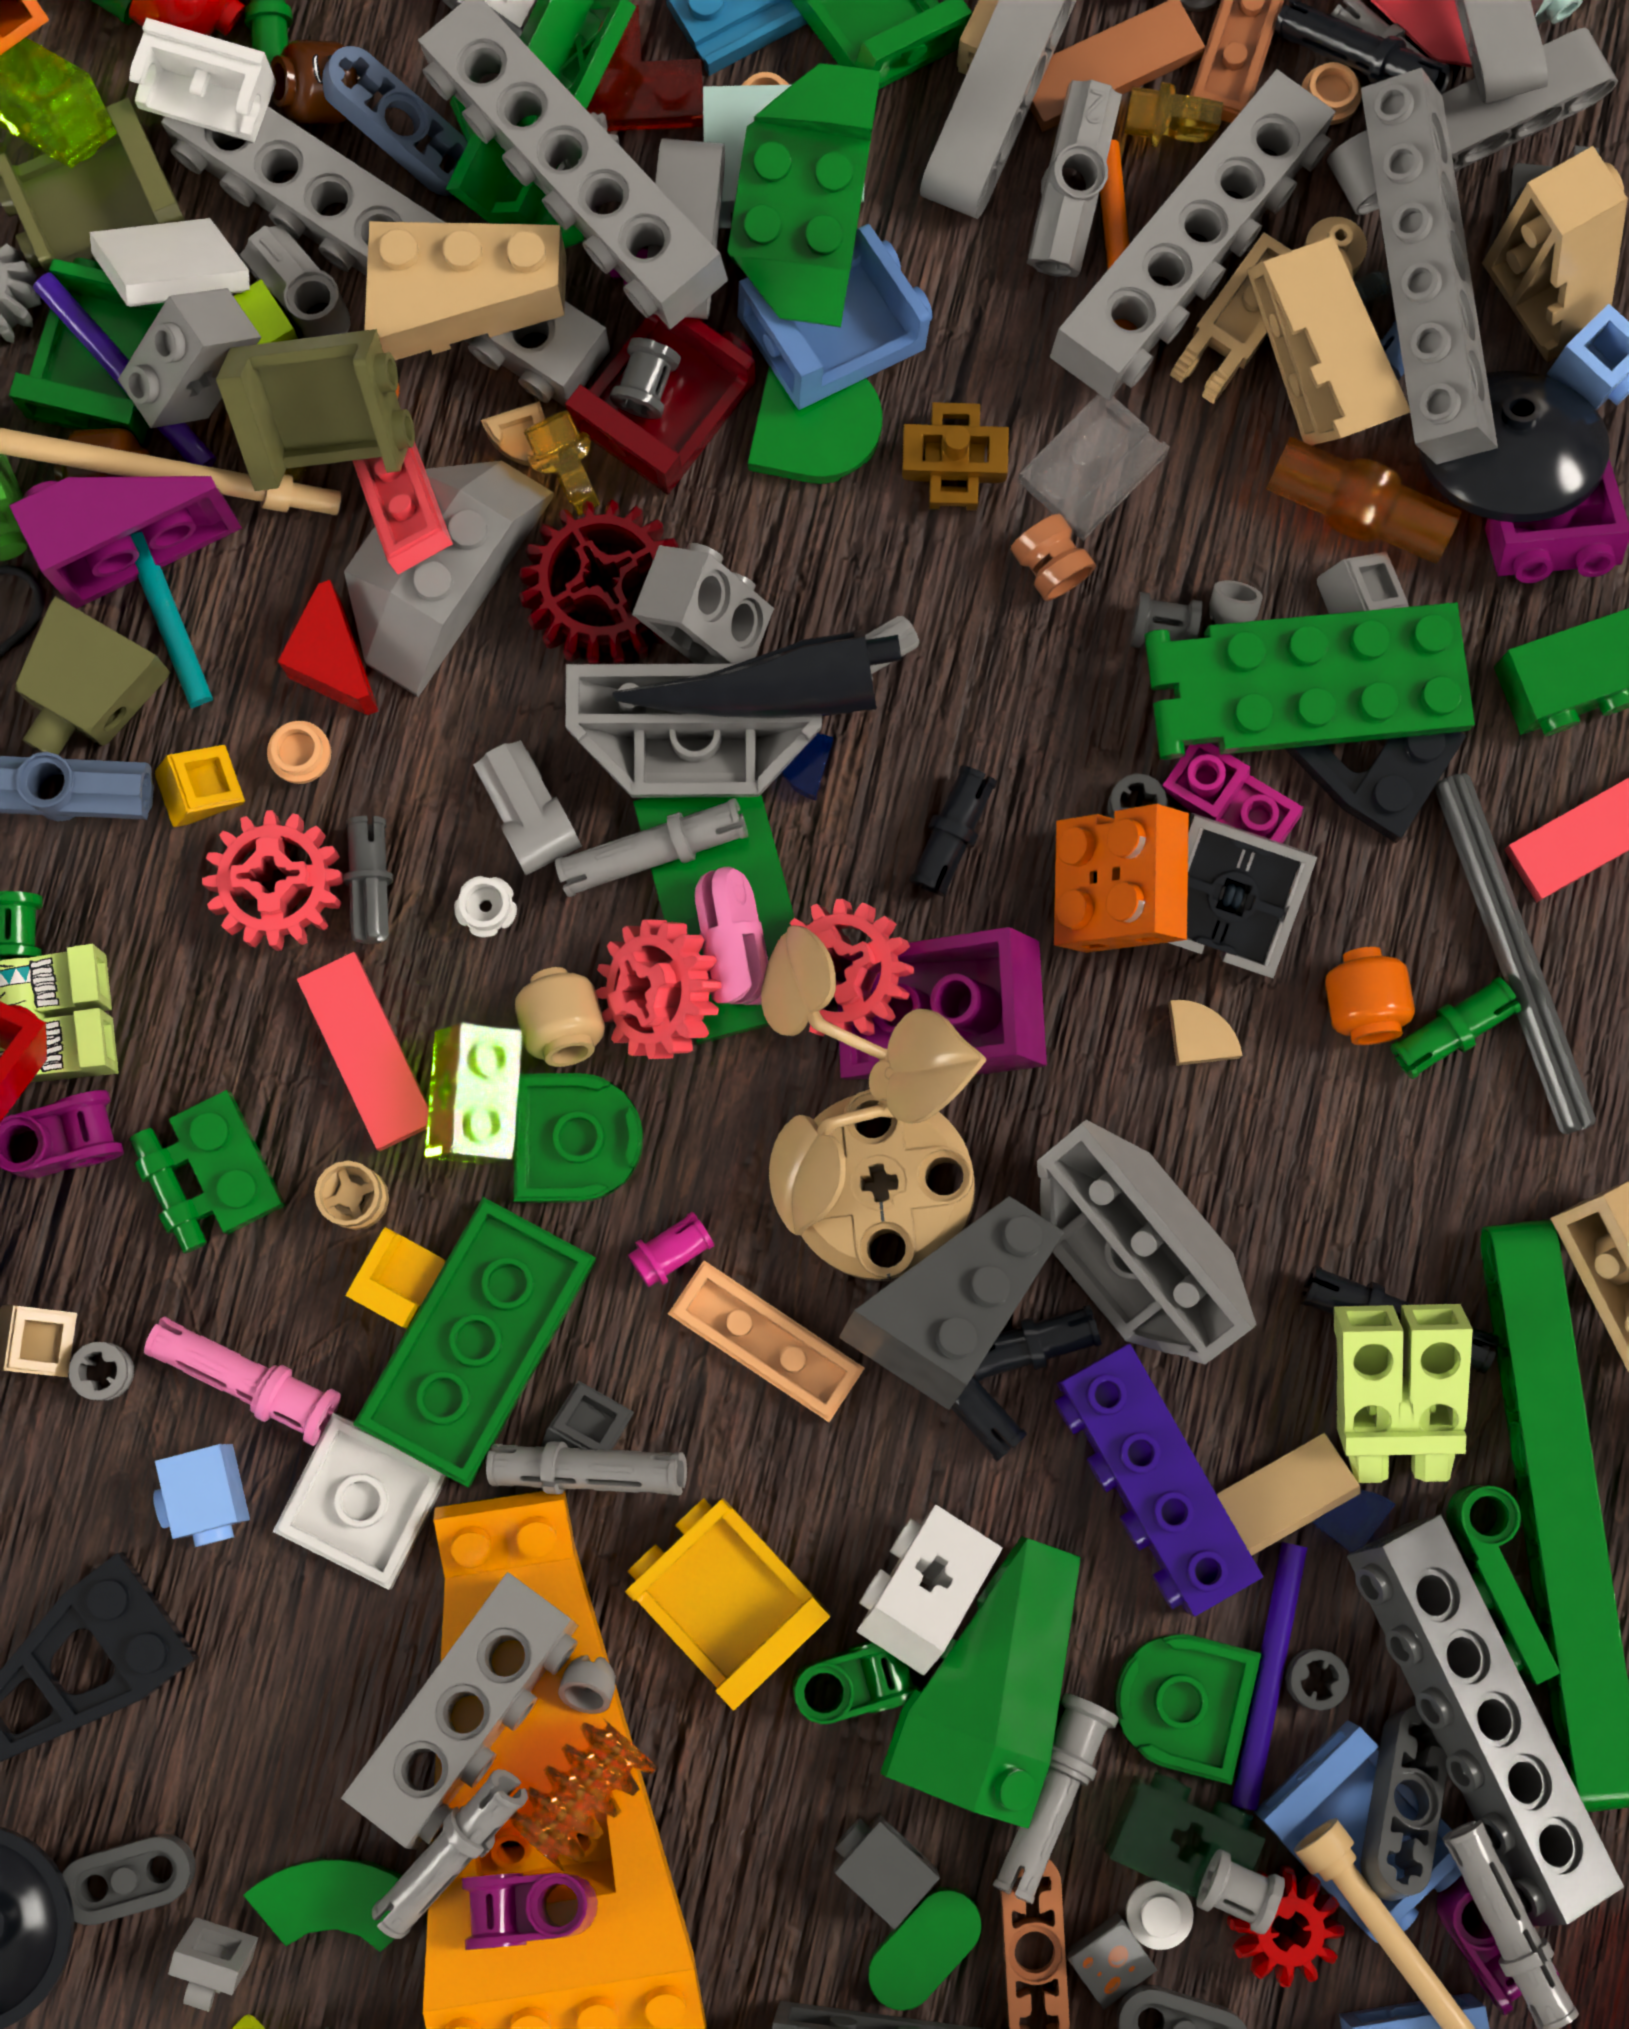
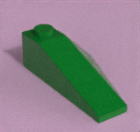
[880,1536,1081,1829]

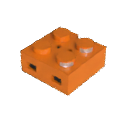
[1054,804,1189,953]

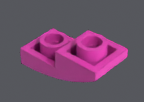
[1162,743,1303,843]

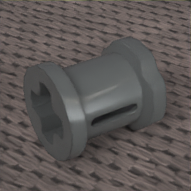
[609,337,681,419]
[1130,591,1202,648]

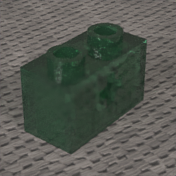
[1103,1771,1266,1898]

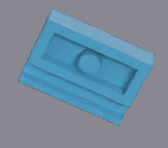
[666,0,808,76]

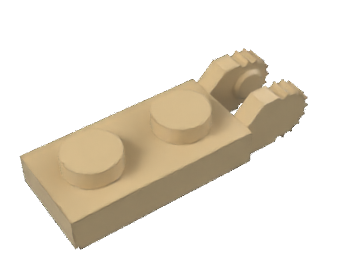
[1170,232,1292,404]

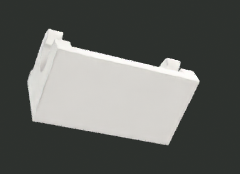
[129,17,276,143]

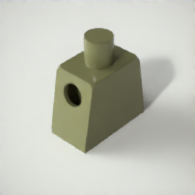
[15,597,171,755]

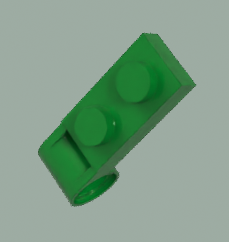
[1446,1485,1561,1685]

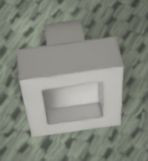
[168,1917,259,2012]

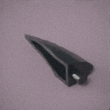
[612,630,902,718]

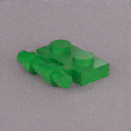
[129,1090,286,1254]

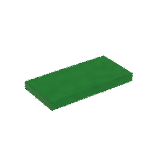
[633,795,795,1045]
[353,1197,596,1488]

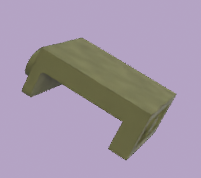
[0,98,186,273]
[216,329,415,491]

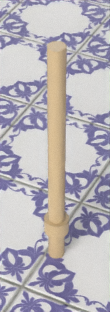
[0,428,341,516]

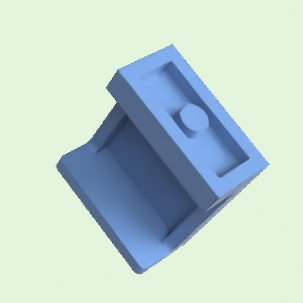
[737,224,933,410]
[1254,1720,1462,1943]

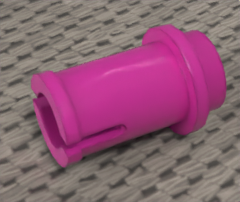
[628,1211,714,1287]

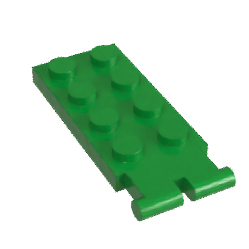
[1144,602,1475,760]

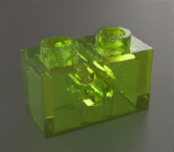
[0,37,117,169]
[425,1023,522,1164]

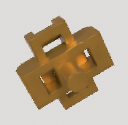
[902,402,1009,511]

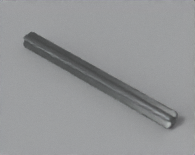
[1435,773,1596,1134]

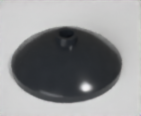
[1418,371,1610,522]
[0,1827,74,2029]

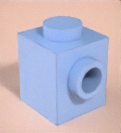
[1547,304,1629,410]
[153,1444,250,1547]

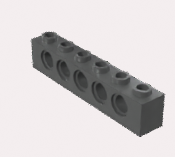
[1347,1514,1624,1926]

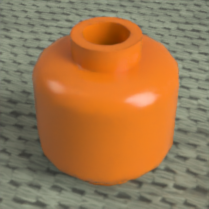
[1325,947,1415,1045]

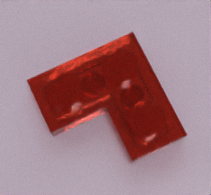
[586,5,703,131]

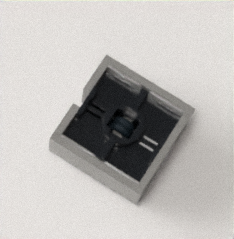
[1167,813,1317,978]

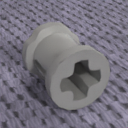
[1197,1849,1285,1935]

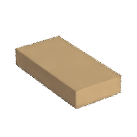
[1216,1433,1361,1556]

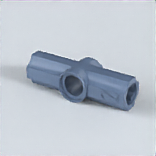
[0,752,154,822]

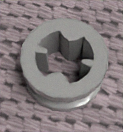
[69,1342,134,1400]

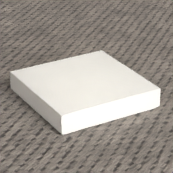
[90,218,250,307]
[273,1413,448,1590]

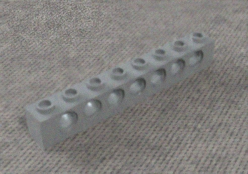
[161,107,610,407]

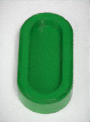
[868,1887,981,2011]

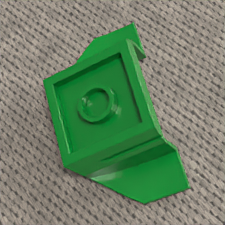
[727,63,881,328]

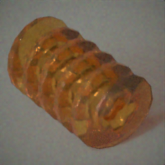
[509,1718,658,1872]

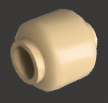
[515,967,605,1067]

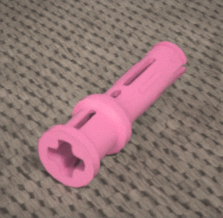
[144,1316,341,1446]

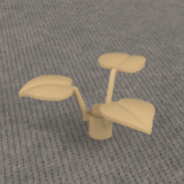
[761,925,986,1236]

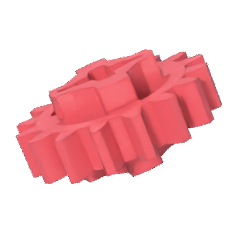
[202,810,343,951]
[778,899,914,1037]
[596,919,721,1059]

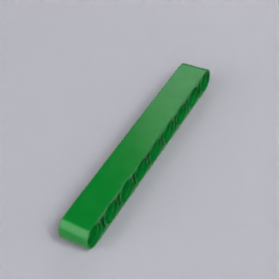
[1480,1219,1629,1813]

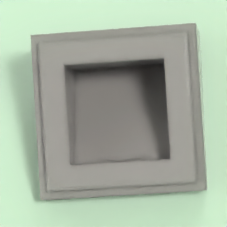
[1317,552,1409,614]

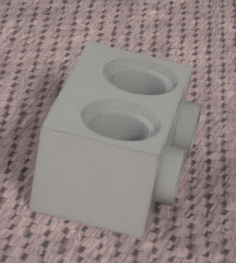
[632,543,774,664]

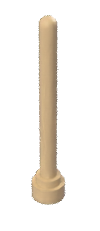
[1294,1818,1476,2029]

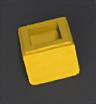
[155,745,245,827]

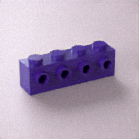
[1054,1343,1263,1617]

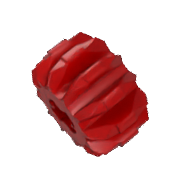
[1227,1866,1345,1987]

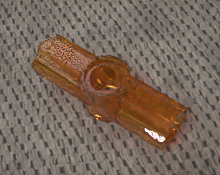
[1266,436,1462,564]

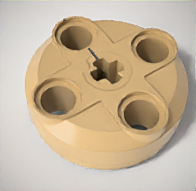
[802,1089,975,1281]

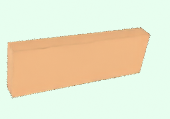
[668,1261,865,1422]

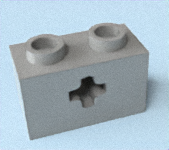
[118,288,261,428]

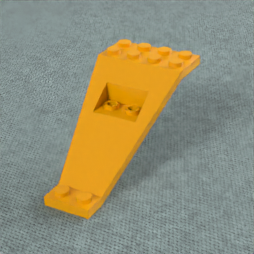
[423,1491,707,2029]

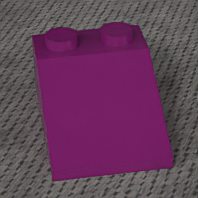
[9,476,242,609]
[836,927,1047,1080]

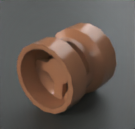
[1010,513,1096,601]

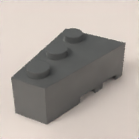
[839,1196,1064,1410]

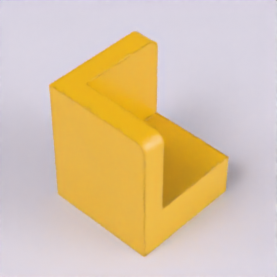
[345,1227,446,1329]

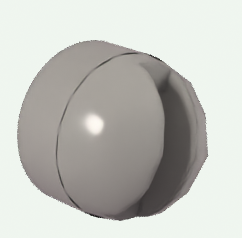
[1209,580,1263,624]
[558,1655,616,1714]

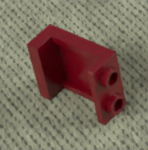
[565,314,756,495]

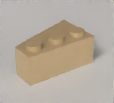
[364,221,567,360]

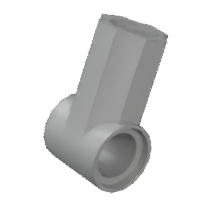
[239,224,351,338]
[473,740,582,876]

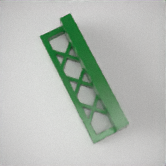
[446,0,636,224]

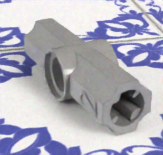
[1026,80,1122,277]

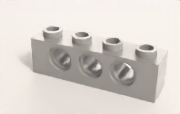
[341,1572,579,1850]

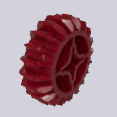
[519,499,679,664]

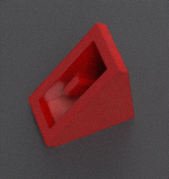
[277,580,379,715]

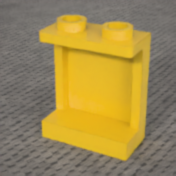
[625,1498,831,1711]

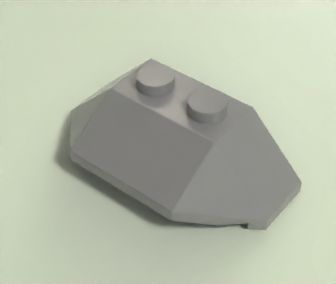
[344,461,554,697]
[565,664,822,798]
[1037,1120,1256,1365]

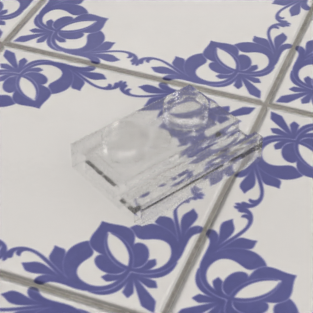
[1018,393,1170,541]

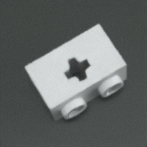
[856,1504,1002,1676]

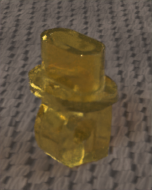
[1124,82,1223,147]
[524,410,600,516]

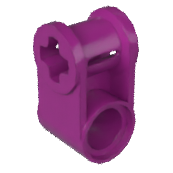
[0,1090,124,1179]
[462,1873,598,1950]
[1437,1876,1560,2016]

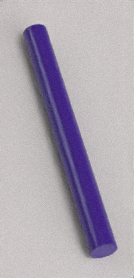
[33,272,217,467]
[1231,1542,1308,1811]

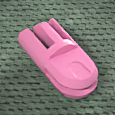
[695,866,768,1005]

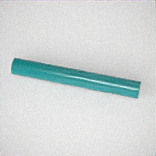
[130,532,213,709]

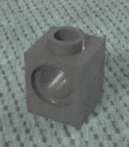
[834,1813,940,1930]

